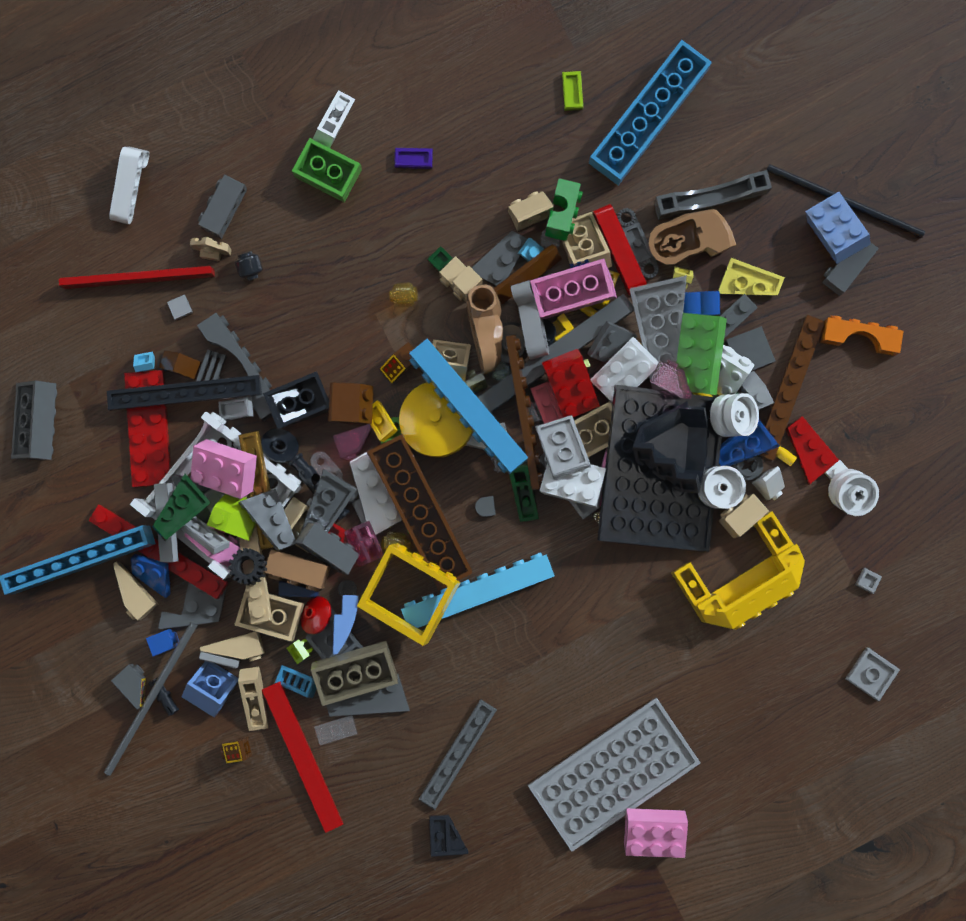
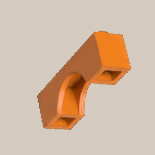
[820,316,904,356]

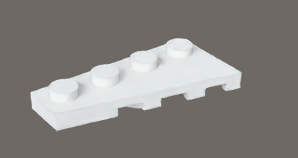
[349,453,402,538]

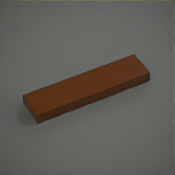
[493,244,562,304]

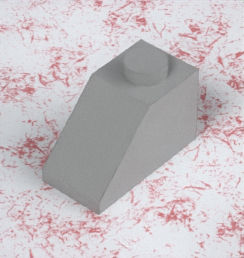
[740,371,774,410]

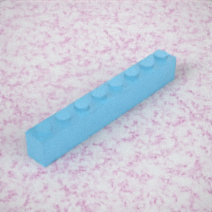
[401,553,555,628]

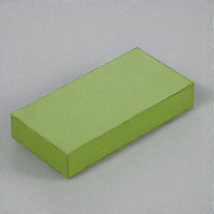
[562,71,583,111]

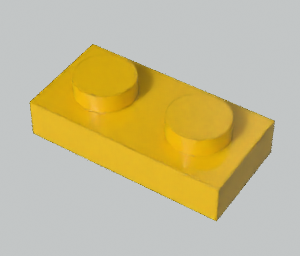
[370,400,398,442]

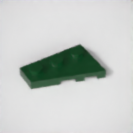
[152,474,211,541]

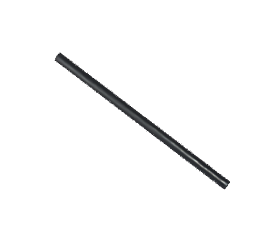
[767,164,925,238]

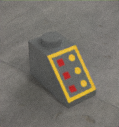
[111,664,146,710]

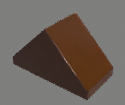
[159,350,201,380]

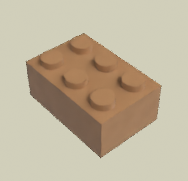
[264,550,331,591]

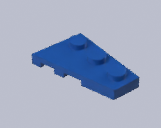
[719,420,780,466]

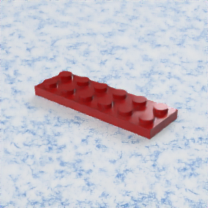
[124,370,171,487]

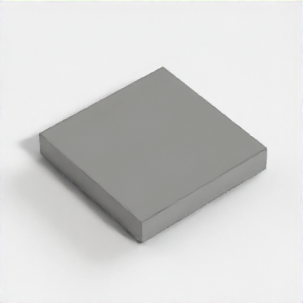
[845,647,900,702]

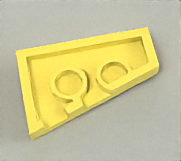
[718,258,785,296]

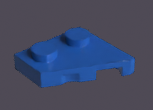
[131,554,171,598]

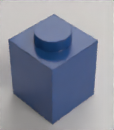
[146,629,179,656]

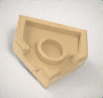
[190,237,232,261]

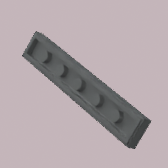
[419,699,497,810]

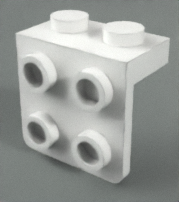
[717,345,754,395]

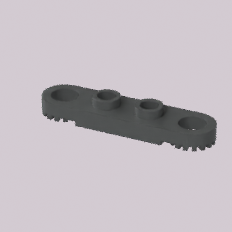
[617,208,659,279]

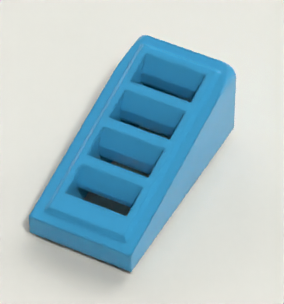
[275,665,317,698]

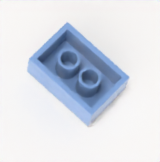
[805,192,870,264]

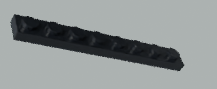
[107,375,262,411]

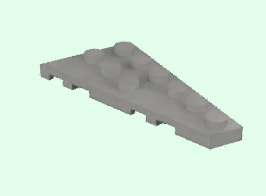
[630,275,687,392]

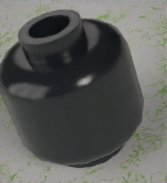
[235,251,263,281]

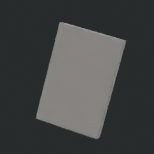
[535,415,591,479]

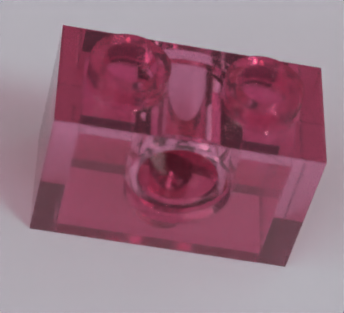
[344,521,384,567]

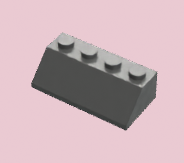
[11,380,57,460]

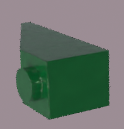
[509,460,539,522]

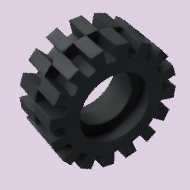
[228,548,267,586]

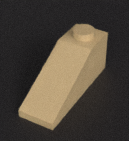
[113,562,159,620]
[200,631,265,661]
[238,667,269,731]

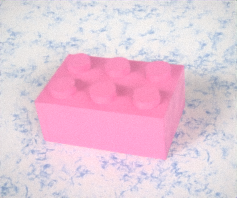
[190,439,257,499]
[624,808,688,858]

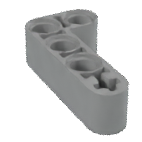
[511,280,549,360]

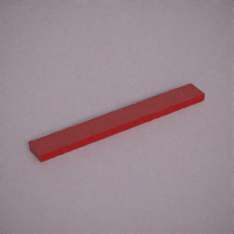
[58,266,215,289]
[262,681,344,833]

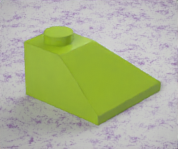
[207,494,256,541]

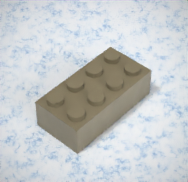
[311,641,398,706]

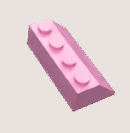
[530,259,617,319]

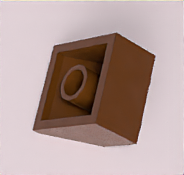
[328,382,373,425]

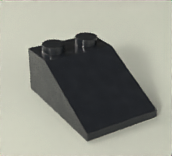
[263,371,329,429]

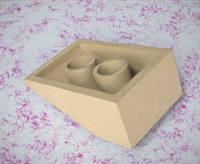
[562,212,612,268]
[574,401,612,457]

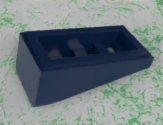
[279,581,320,597]

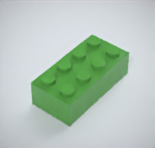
[673,313,727,395]

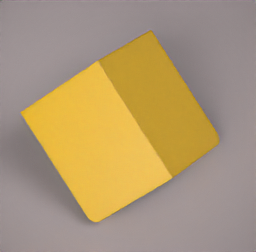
[553,313,574,343]

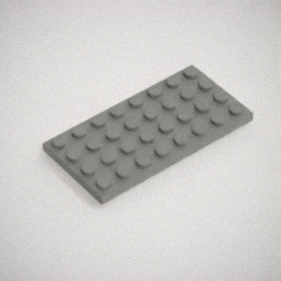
[528,697,700,852]

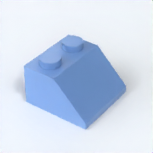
[182,661,239,717]

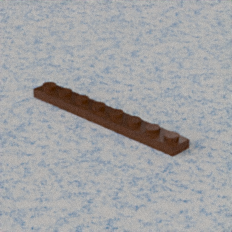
[757,315,825,462]
[506,335,544,490]

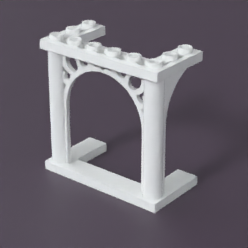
[130,412,303,579]

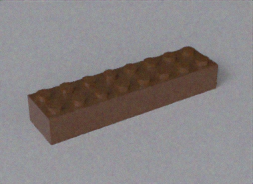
[367,434,473,591]

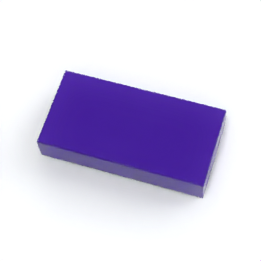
[394,148,433,169]

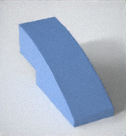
[332,595,358,655]

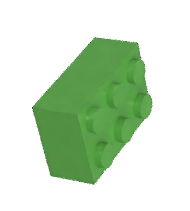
[292,138,362,203]

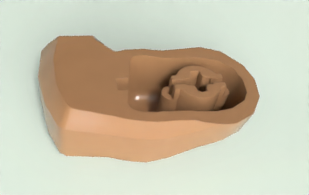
[649,209,736,265]
[467,284,503,375]

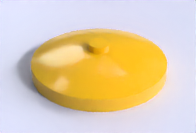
[399,382,473,457]

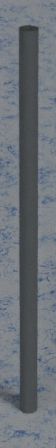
[104,622,198,776]

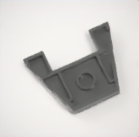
[158,583,228,629]

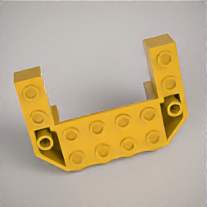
[671,511,805,630]

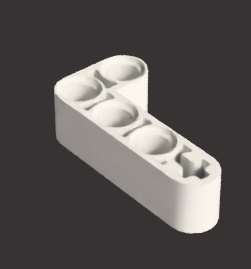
[109,147,149,224]

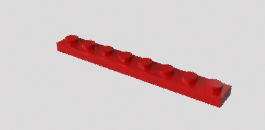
[88,504,228,599]

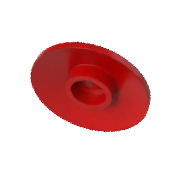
[301,596,331,635]

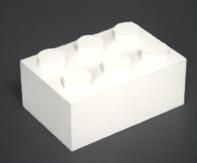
[590,337,660,403]
[540,463,606,508]

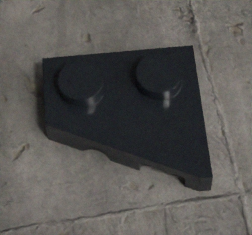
[429,814,469,857]

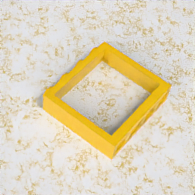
[357,543,461,646]

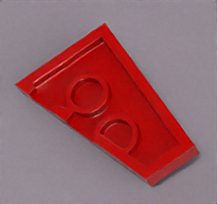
[786,416,839,485]

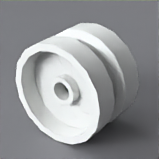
[710,393,759,437]
[698,466,746,509]
[828,469,879,516]

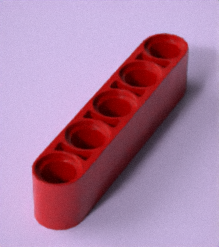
[592,204,647,295]

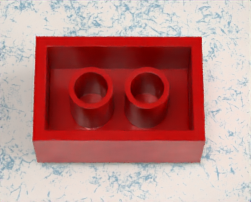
[542,349,600,418]

